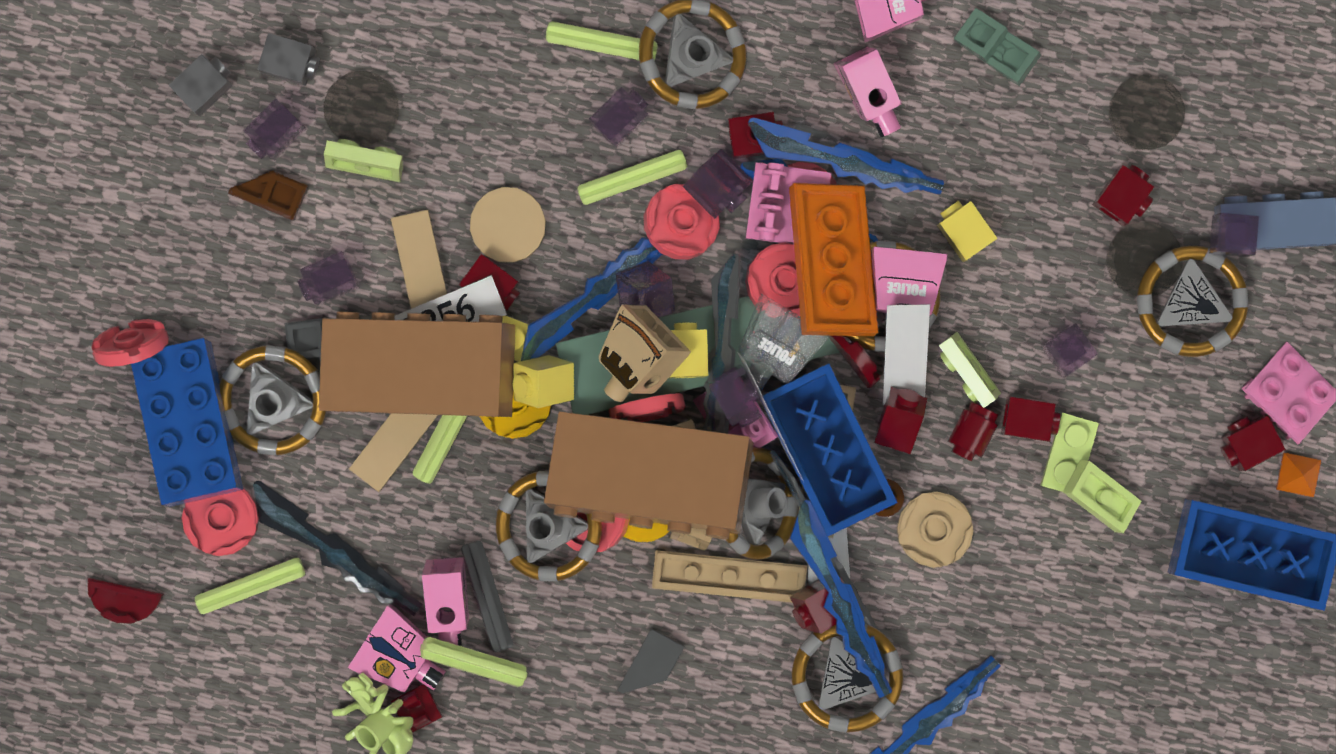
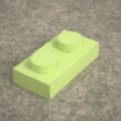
[324,139,403,182]
[939,332,1001,408]
[1040,413,1099,492]
[1063,460,1142,533]

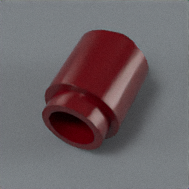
[948,402,998,462]

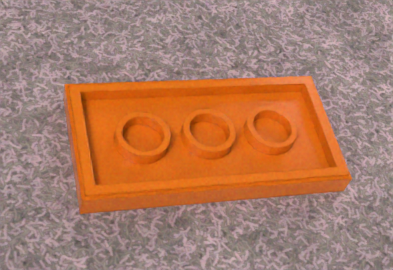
[789,183,879,336]

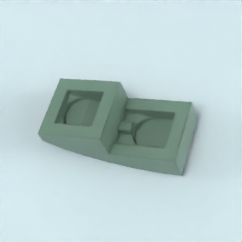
[954,8,1041,86]

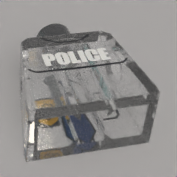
[738,294,828,392]

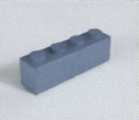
[1214,191,1336,252]

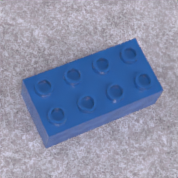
[131,338,243,507]
[760,364,898,536]
[1167,499,1336,611]

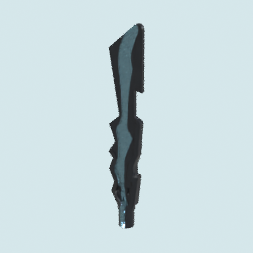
[253,481,423,616]

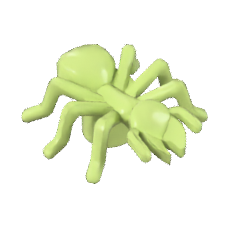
[332,673,414,754]

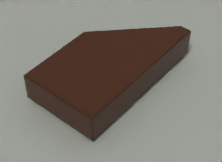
[228,171,309,221]

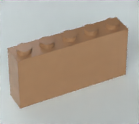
[319,312,515,417]
[544,411,754,539]

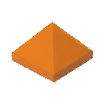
[1276,452,1321,497]

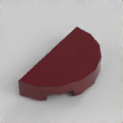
[827,335,881,388]
[88,578,164,624]

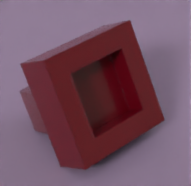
[391,684,443,733]

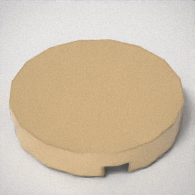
[470,187,546,263]
[897,491,974,568]

